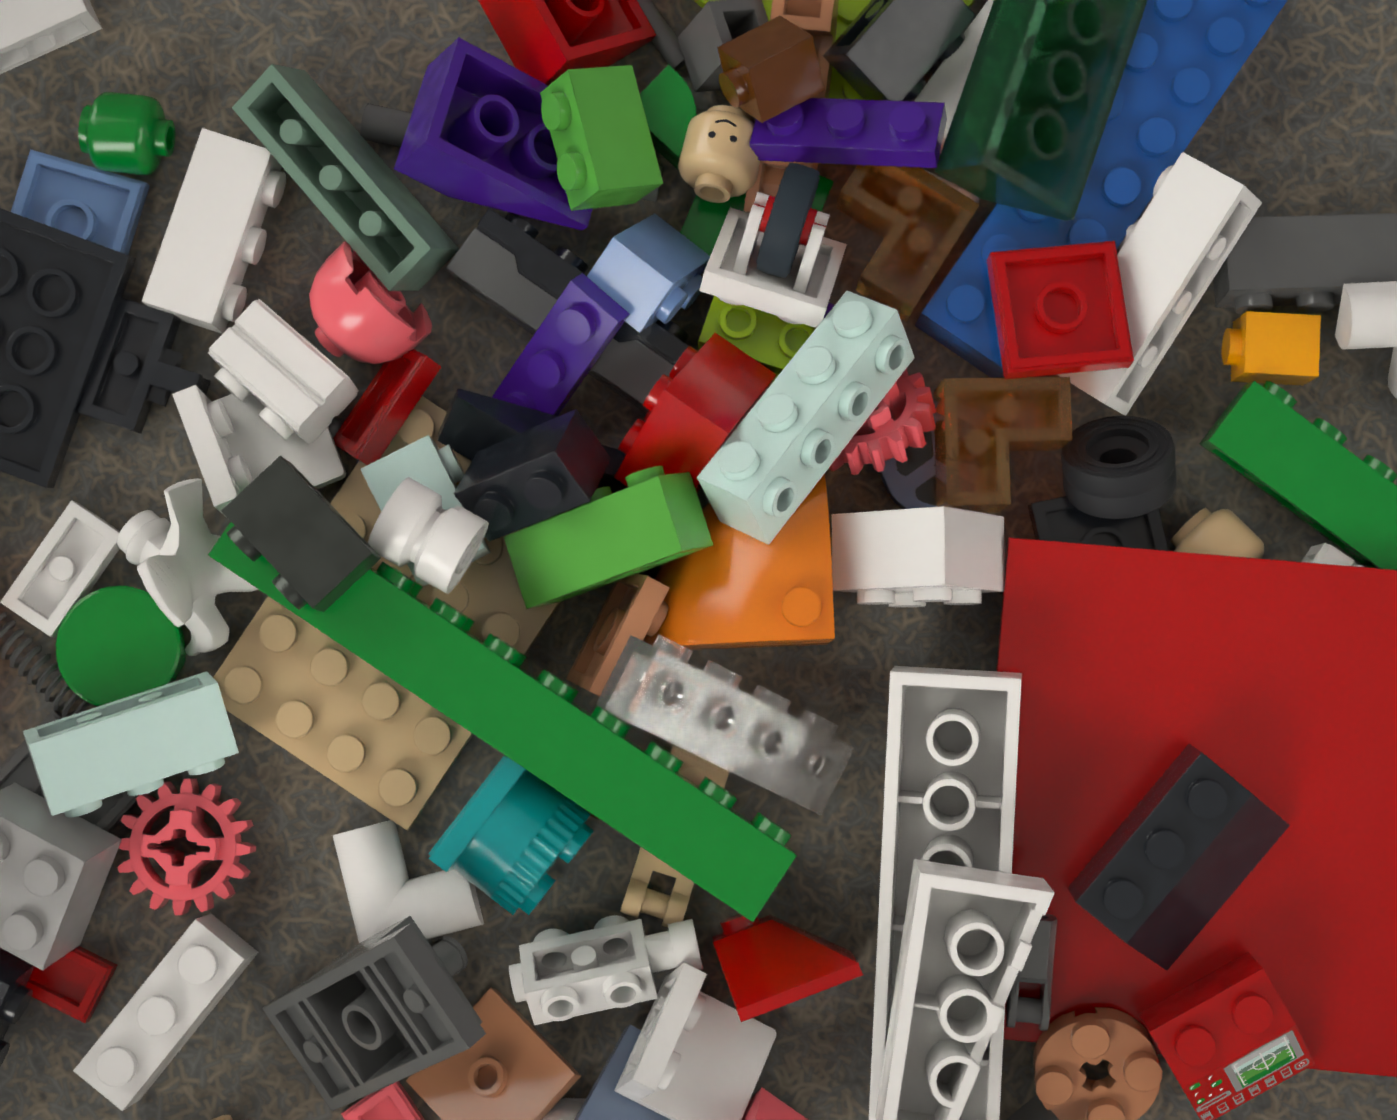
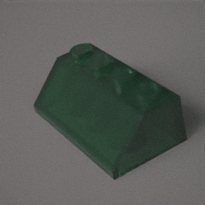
[934,0,1148,221]

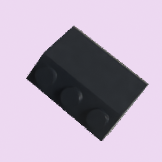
[1068,744,1290,970]

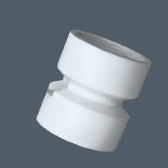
[368,477,489,594]

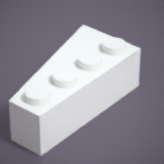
[875,859,1055,1120]

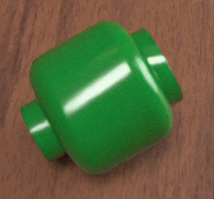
[78,92,176,175]

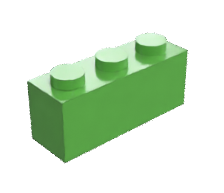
[504,466,713,609]

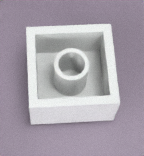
[832,506,1005,607]

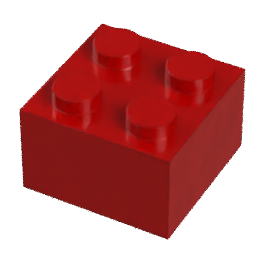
[614,333,777,493]

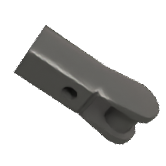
[1006,914,1058,1031]

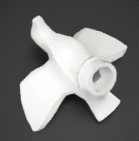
[117,478,259,656]

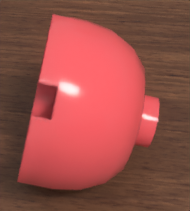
[309,241,432,364]

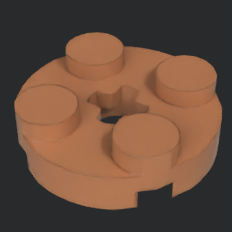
[1033,1007,1162,1120]

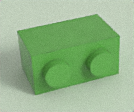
[540,65,663,211]

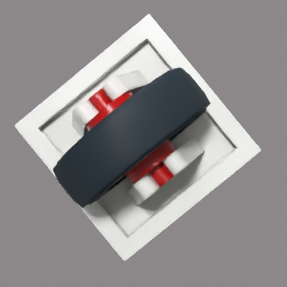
[699,163,847,328]

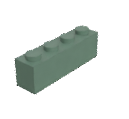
[232,64,459,291]

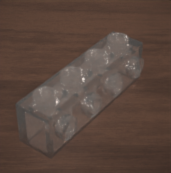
[596,634,855,816]

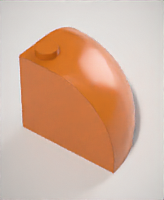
[643,474,835,652]

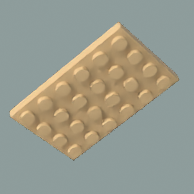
[213,396,570,831]

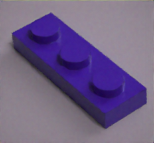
[749,98,947,168]
[492,273,630,416]

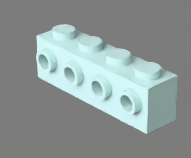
[697,291,915,545]

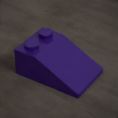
[394,37,593,231]

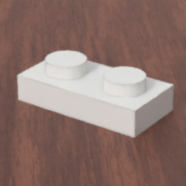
[0,500,120,638]

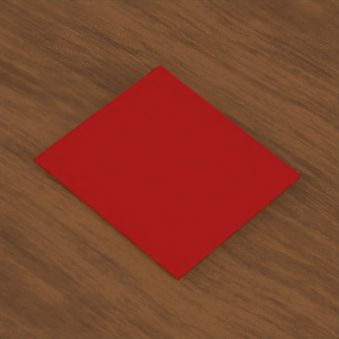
[996,537,1397,1077]

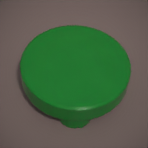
[56,586,186,707]

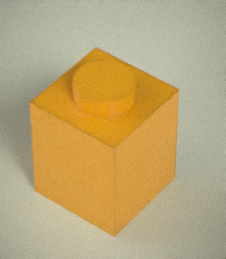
[1221,311,1321,386]

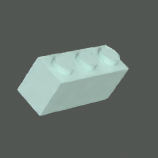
[23,671,239,817]

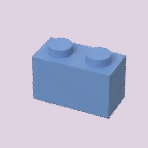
[587,213,710,333]

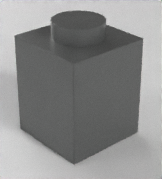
[677,0,769,92]

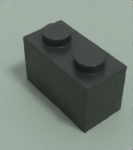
[221,456,381,612]

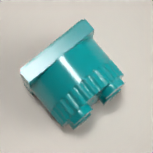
[428,755,594,915]

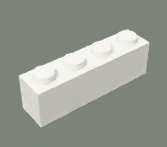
[1058,152,1262,416]

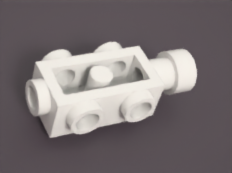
[509,915,703,1025]

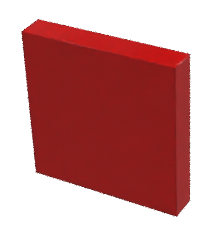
[987,241,1134,380]

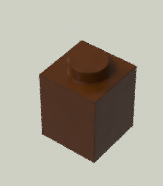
[717,16,825,123]

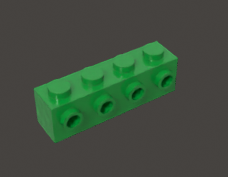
[1199,380,1397,570]

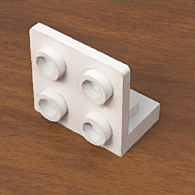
[172,385,346,517]
[614,962,777,1120]

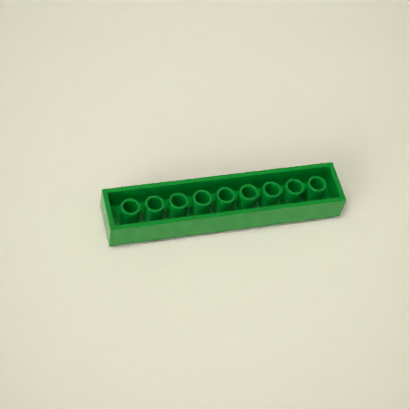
[208,522,797,922]

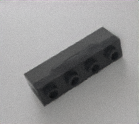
[446,208,689,414]

